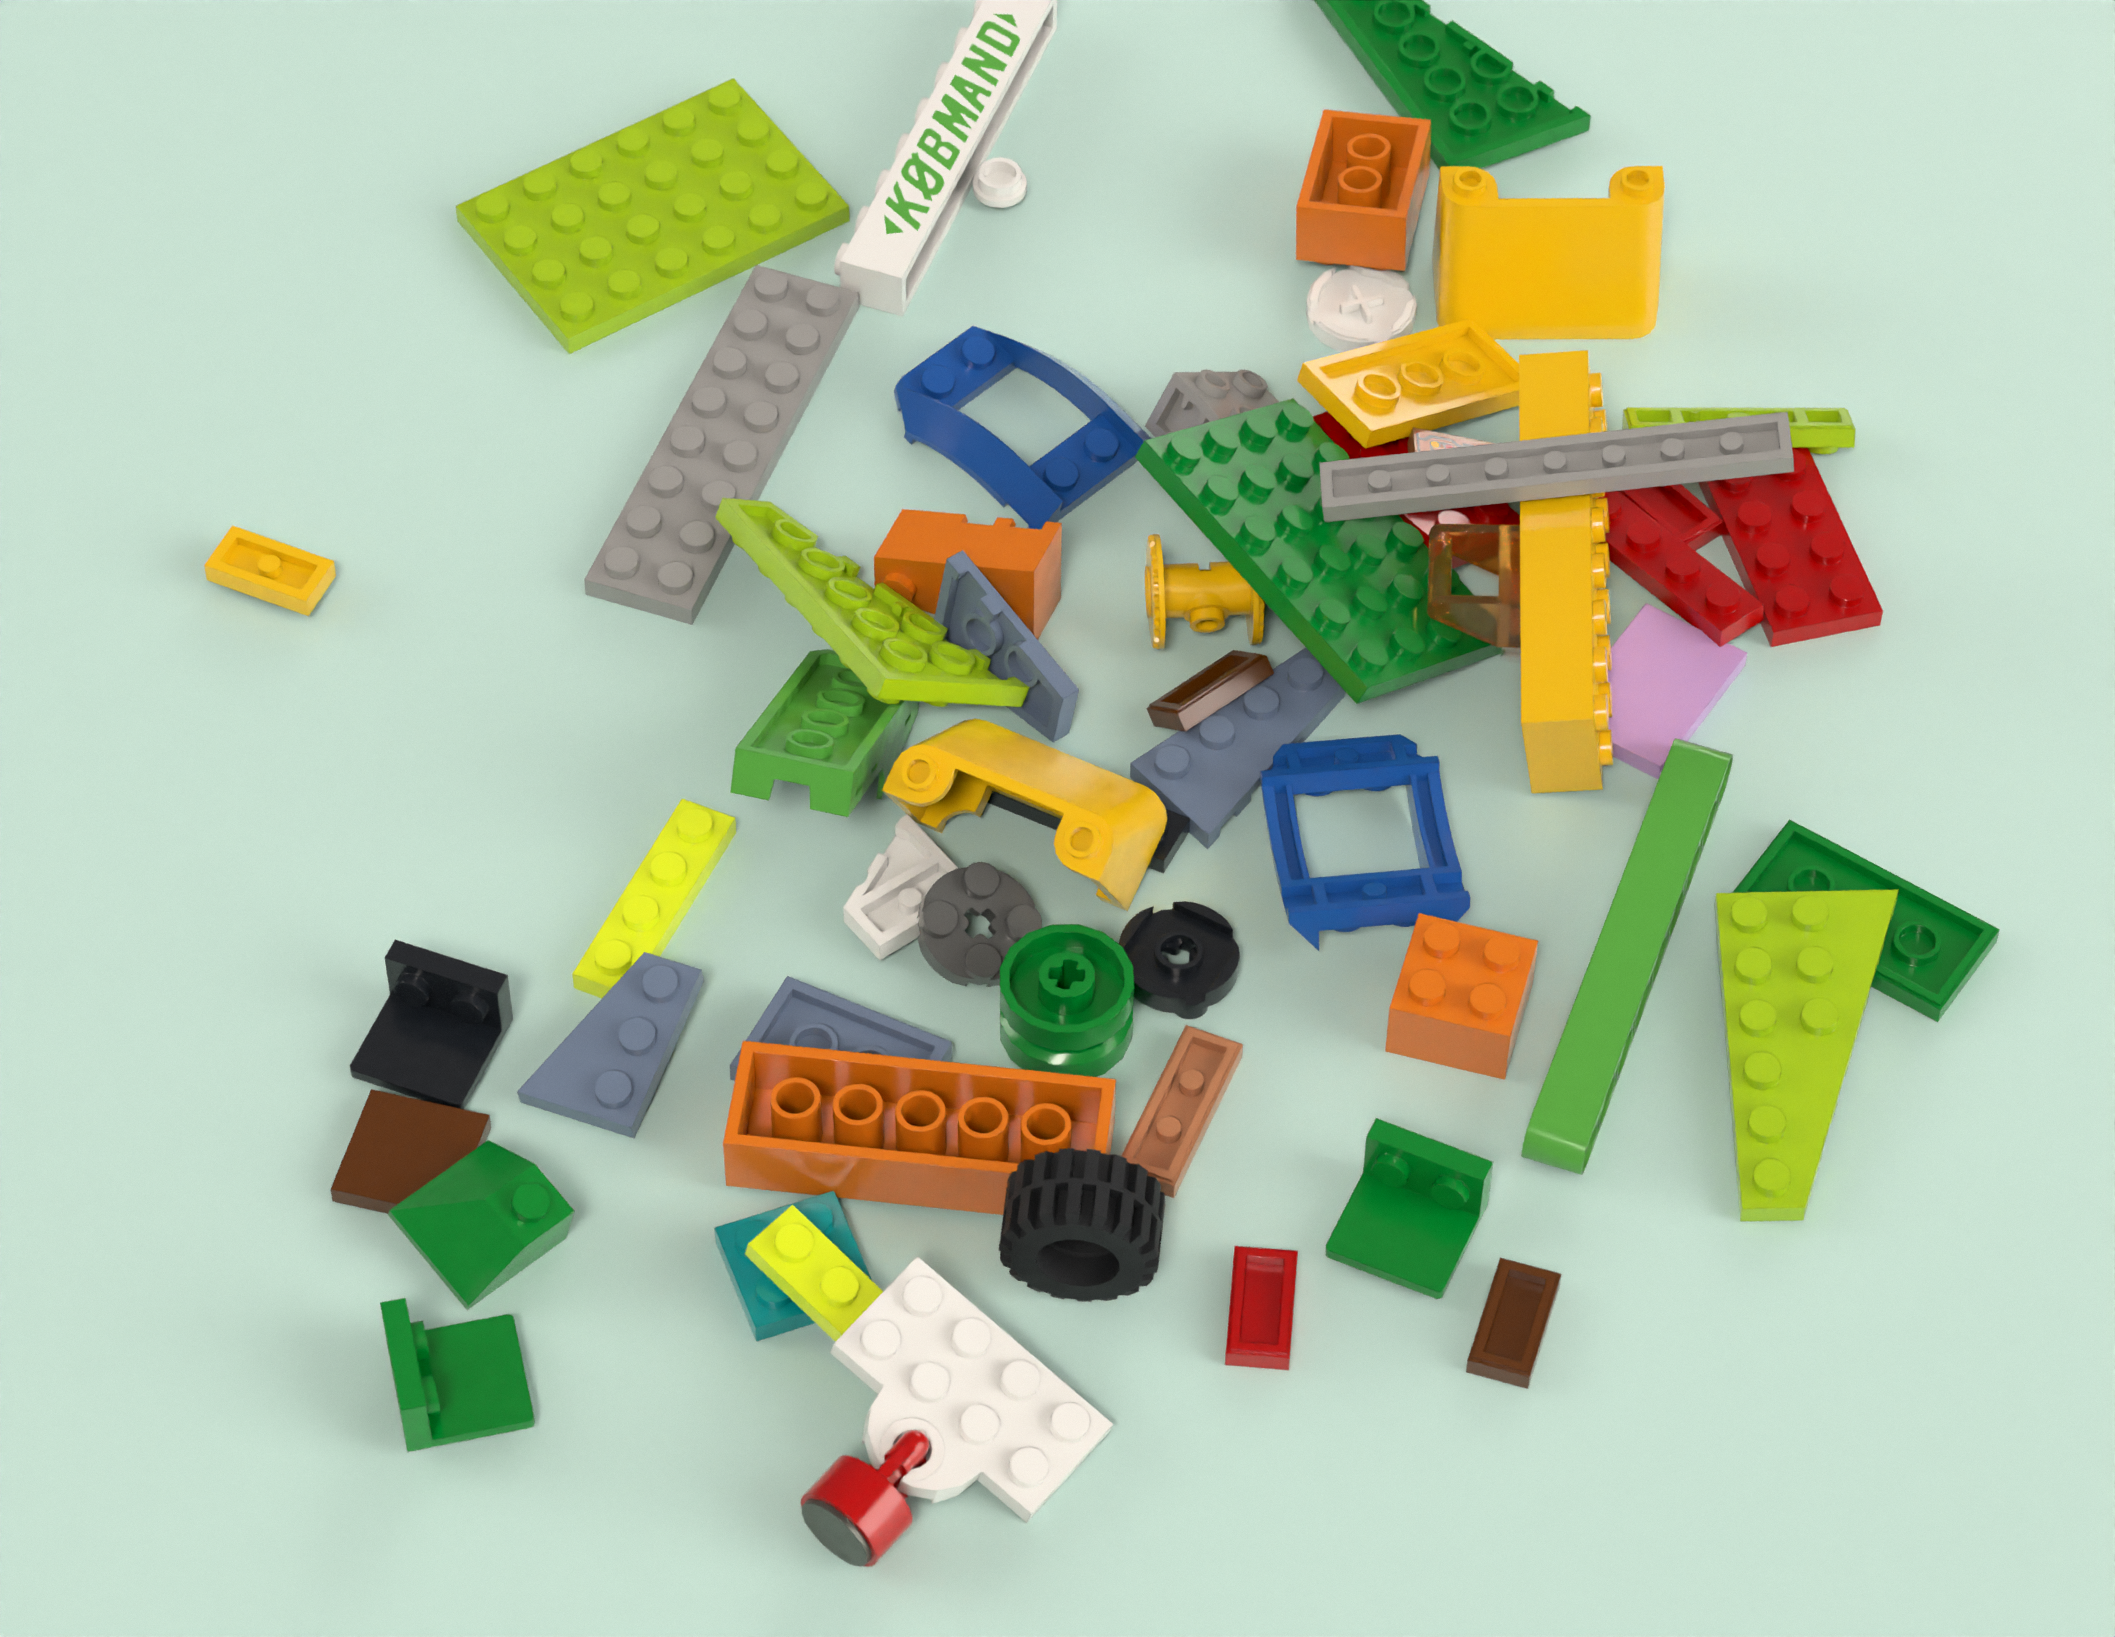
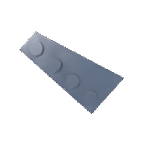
[1130,648,1346,850]

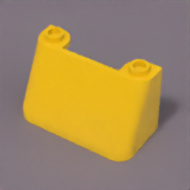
[1432,166,1665,340]
[882,718,1167,911]

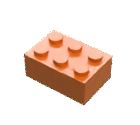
[1296,109,1431,271]

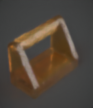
[1427,524,1521,648]

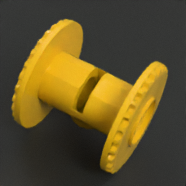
[1145,534,1265,649]

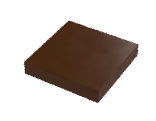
[330,1089,491,1214]

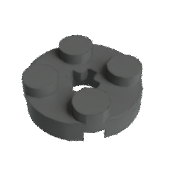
[917,862,1042,987]

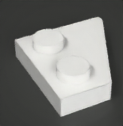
[843,814,958,960]

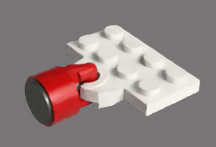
[801,1256,1113,1567]

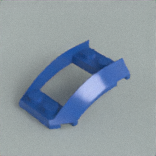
[894,326,1151,529]
[1260,734,1470,951]

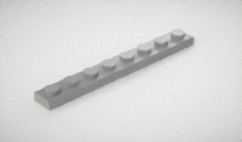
[1320,412,1794,522]

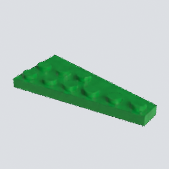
[1314,0,1591,170]

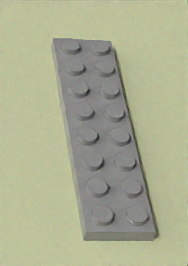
[584,265,859,625]

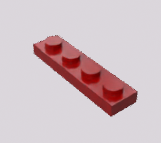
[1598,491,1764,647]

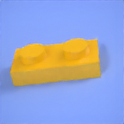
[204,525,336,616]

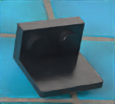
[350,939,513,1109]

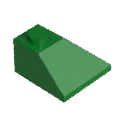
[388,1140,575,1310]

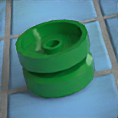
[1000,924,1134,1077]

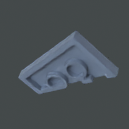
[934,550,1079,742]

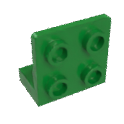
[1325,1118,1493,1299]
[380,1298,535,1452]

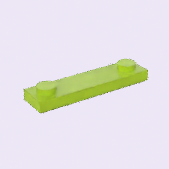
[1622,407,1856,454]

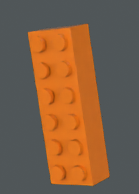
[723,1041,1116,1215]

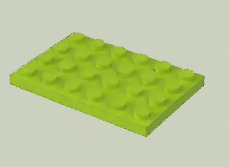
[456,78,850,354]

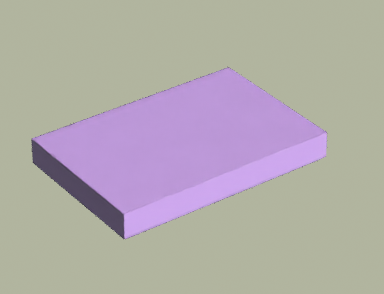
[1601,603,1747,780]

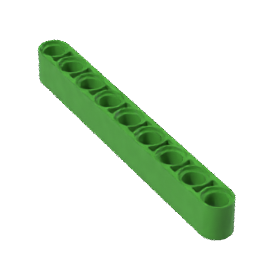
[1521,738,1733,1175]

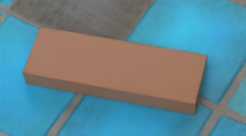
[1121,1025,1243,1198]

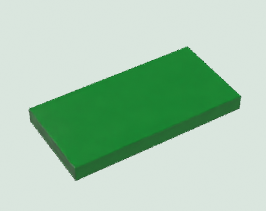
[1732,819,2000,1022]

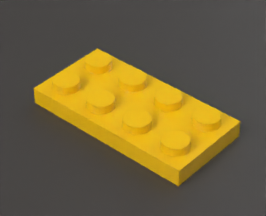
[1297,319,1519,449]

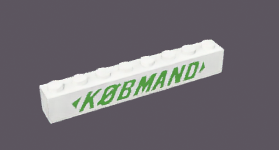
[834,0,1057,317]

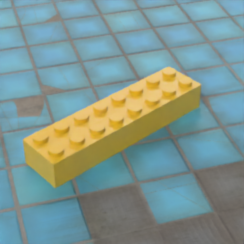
[1519,350,1613,793]

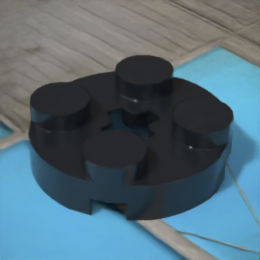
[1119,901,1240,1019]

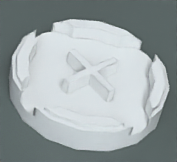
[1306,265,1417,353]

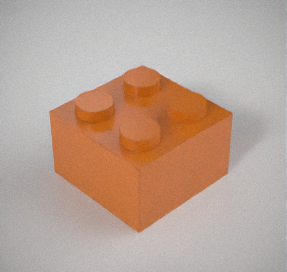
[1385,913,1538,1080]

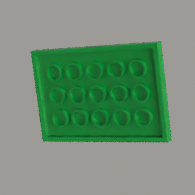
[1135,398,1513,704]

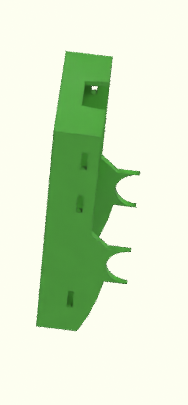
[730,649,919,817]

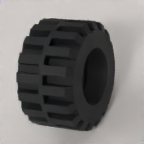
[998,1148,1165,1302]

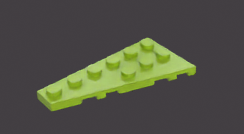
[715,498,1030,707]
[1714,889,1899,1222]

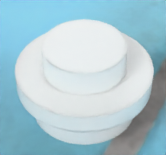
[973,157,1027,208]

